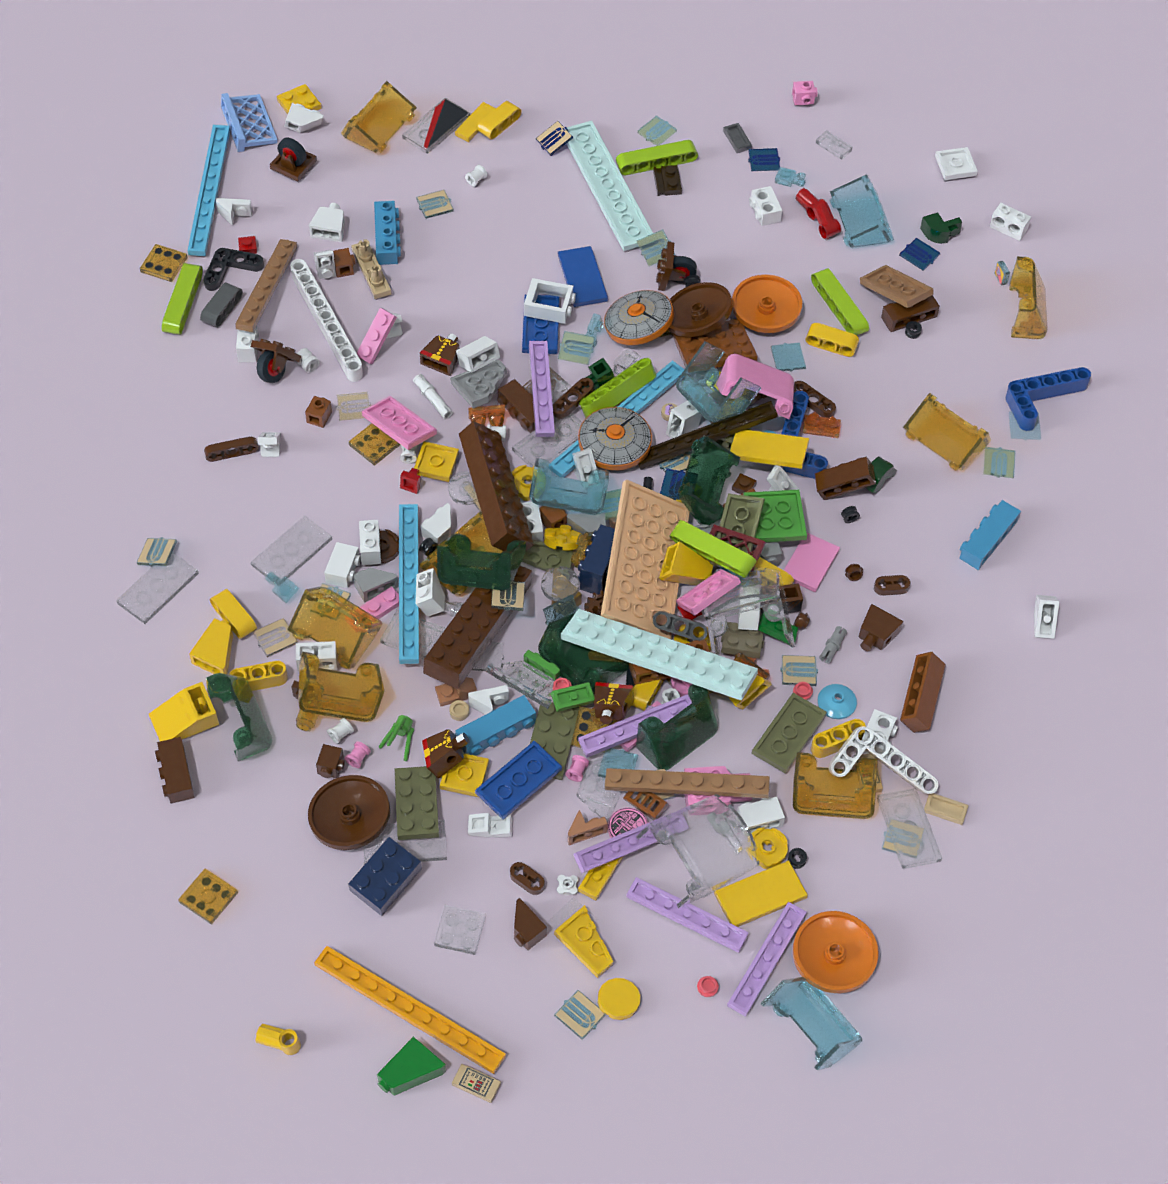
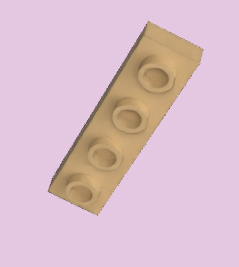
[351,239,391,299]

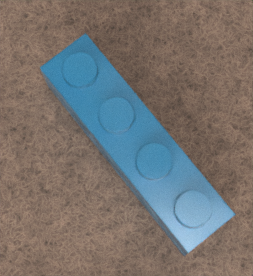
[959,500,1021,570]
[455,695,536,756]

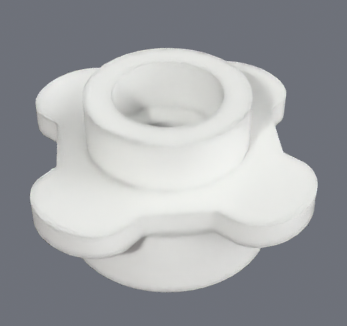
[557,875,578,895]

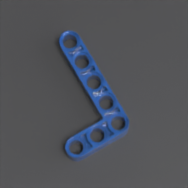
[1005,367,1091,431]
[774,391,828,479]

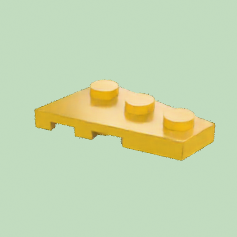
[554,905,613,978]

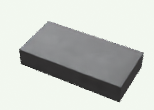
[723,123,752,153]

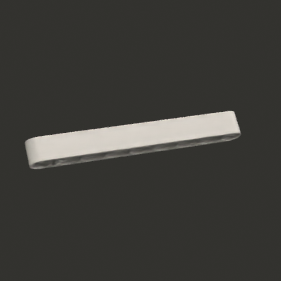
[290,259,363,382]

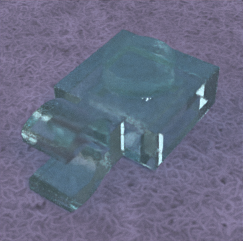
[775,167,806,187]
[584,313,603,347]
[265,571,299,603]

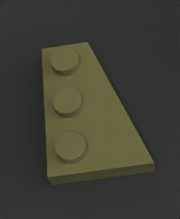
[515,541,573,580]

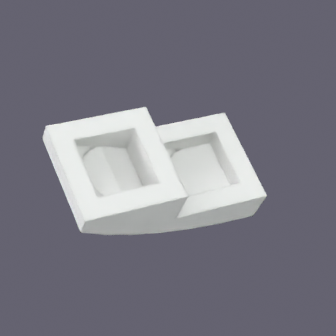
[468,813,513,837]

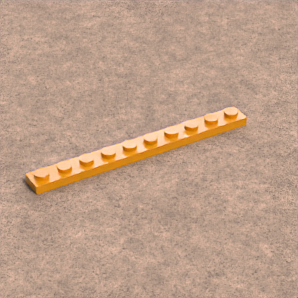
[314,946,506,1074]

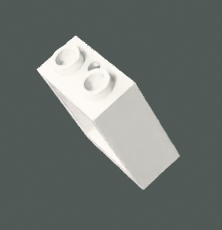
[524,278,576,324]

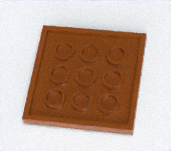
[672,319,758,372]

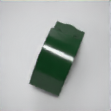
[920,212,962,244]
[580,358,614,394]
[865,456,897,493]

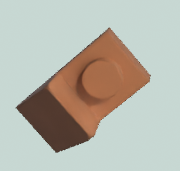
[435,677,477,707]
[567,810,608,845]

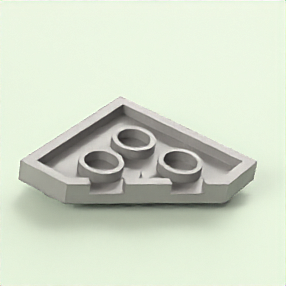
[450,359,507,408]

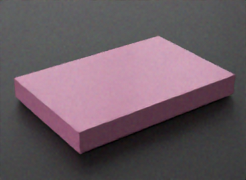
[784,533,840,592]
[676,569,741,615]

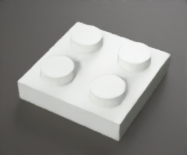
[935,147,978,180]

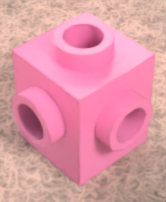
[792,81,818,105]

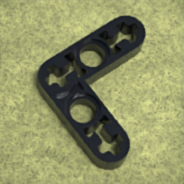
[203,248,264,291]

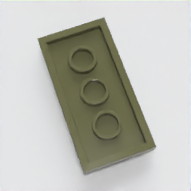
[751,693,827,774]
[530,700,580,780]
[394,766,439,840]

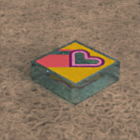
[994,260,1010,286]

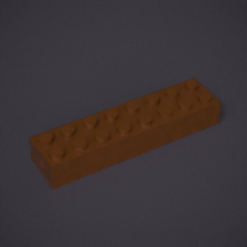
[459,421,534,558]
[423,556,532,689]

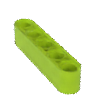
[615,140,698,175]
[162,263,203,335]
[811,268,869,335]
[580,358,656,418]
[669,520,757,578]

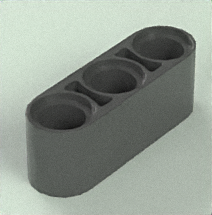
[200,282,243,328]
[653,610,708,641]

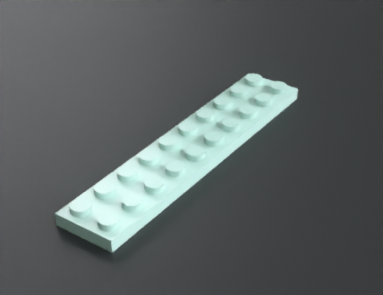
[561,121,655,251]
[561,609,758,701]

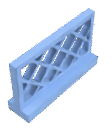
[221,93,277,152]

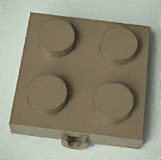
[721,622,764,659]

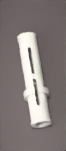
[413,374,453,419]

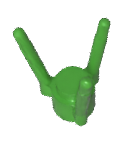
[379,715,414,761]

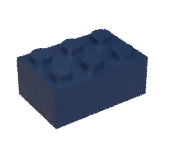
[577,524,615,595]
[348,837,422,916]

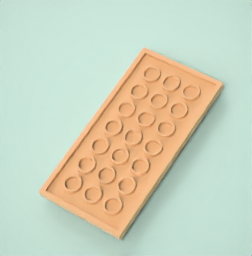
[601,479,690,639]

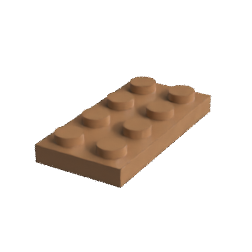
[860,265,934,308]

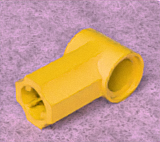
[255,1023,301,1055]

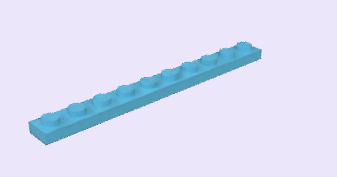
[187,125,230,256]
[549,360,686,479]
[399,504,419,664]

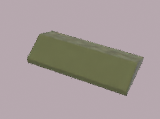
[710,493,765,569]

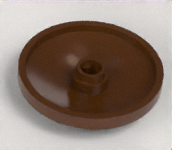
[668,282,733,337]
[308,775,390,850]

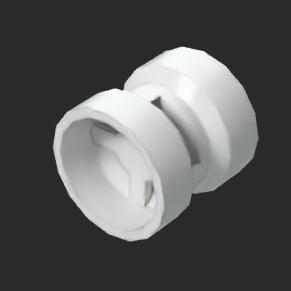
[296,348,320,373]

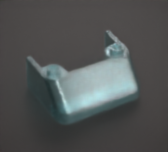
[676,341,761,423]
[760,977,862,1070]

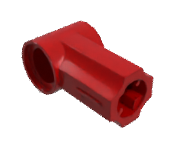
[795,188,826,220]
[813,202,841,239]

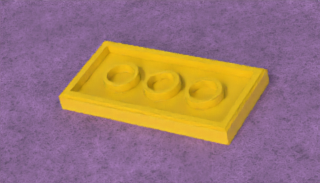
[729,430,809,469]
[714,860,808,927]

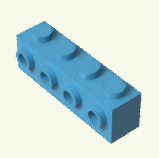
[374,201,401,265]

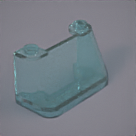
[829,174,894,248]
[529,458,609,515]

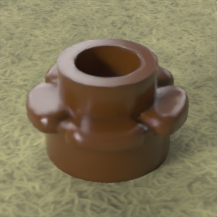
[845,564,863,581]
[794,612,810,630]

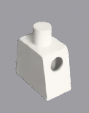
[309,203,345,242]
[666,400,705,438]

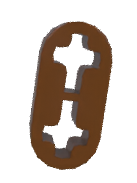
[874,575,910,596]
[510,862,545,895]

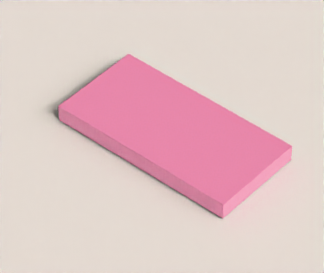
[362,396,437,450]

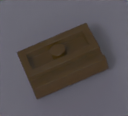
[653,165,682,196]

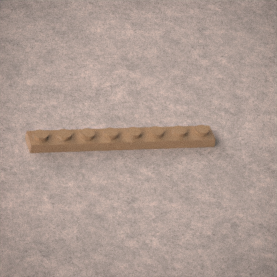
[235,239,297,332]
[605,768,770,798]

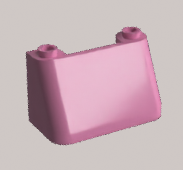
[716,354,794,419]

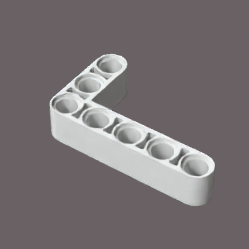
[829,726,938,794]

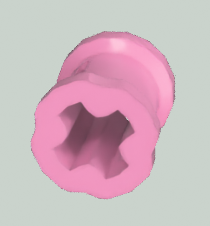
[345,741,371,768]
[565,755,589,782]

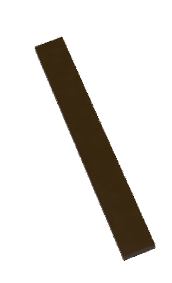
[638,401,778,470]

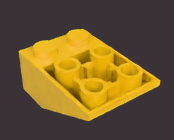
[149,682,219,741]

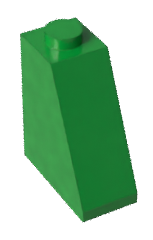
[377,1036,446,1096]

